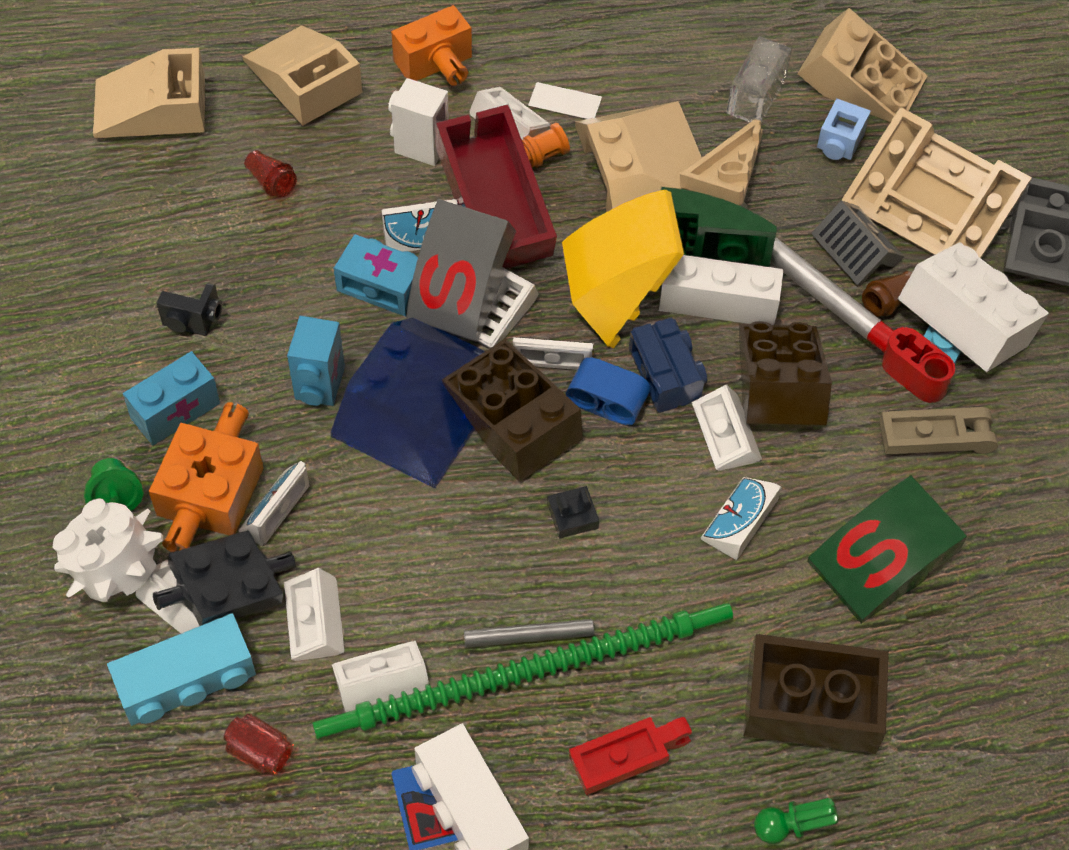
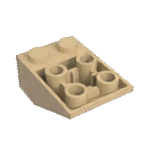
[798,8,927,122]
[243,25,362,126]
[93,48,205,138]

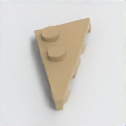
[680,119,763,206]

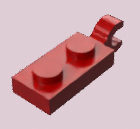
[569,717,692,795]

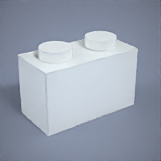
[388,78,449,166]

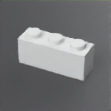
[659,255,783,325]
[411,723,529,850]

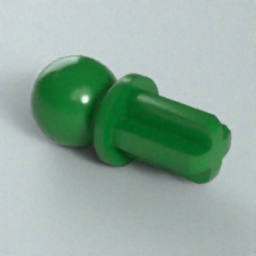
[754,798,838,844]

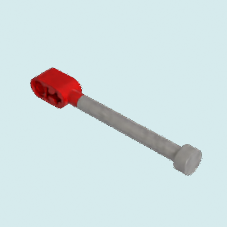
[740,202,955,403]

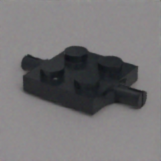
[153,530,296,626]

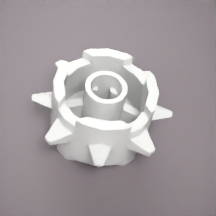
[53,498,163,602]

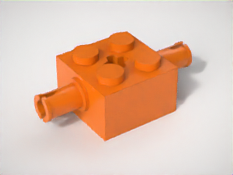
[149,402,264,552]

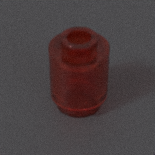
[223,713,294,776]

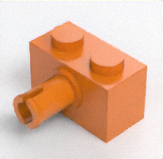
[391,5,472,86]

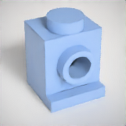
[817,98,871,160]

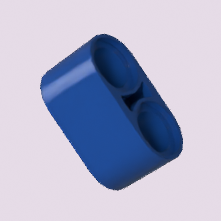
[566,357,651,425]

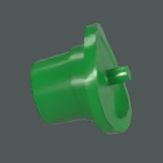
[83,458,144,511]

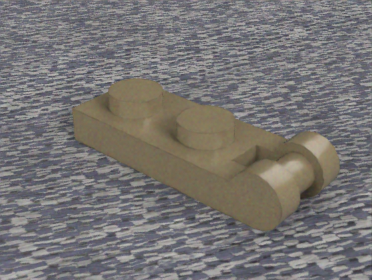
[879,407,998,455]

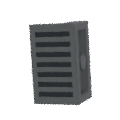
[811,200,905,286]

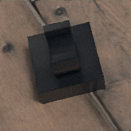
[547,486,599,539]

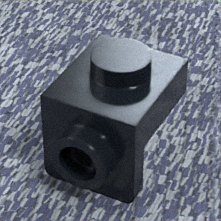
[156,283,222,336]

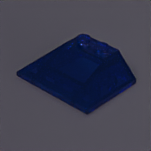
[330,317,485,488]

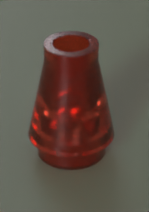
[244,150,297,198]

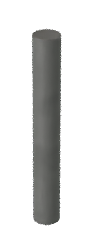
[464,619,594,648]

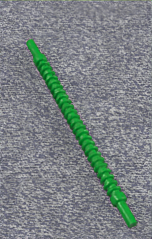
[312,603,733,739]

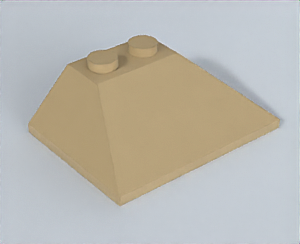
[575,101,702,212]
[842,107,1032,258]

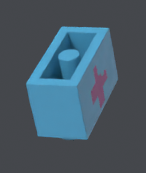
[334,234,418,317]
[287,316,345,406]
[123,351,220,446]

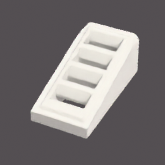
[478,268,539,349]

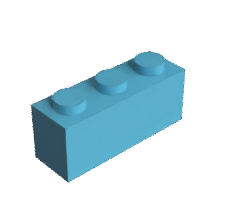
[107,613,256,726]

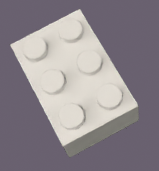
[898,242,1049,372]

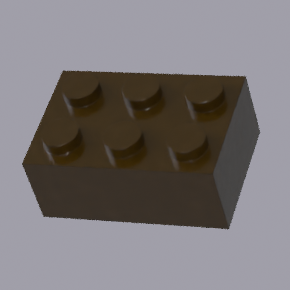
[743,634,889,754]

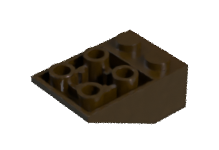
[739,321,832,425]
[442,339,583,482]

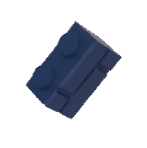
[629,317,707,413]

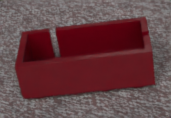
[435,104,557,269]

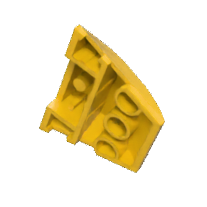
[562,190,684,348]

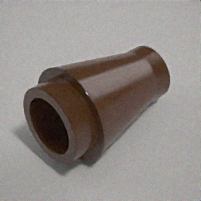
[862,271,912,317]

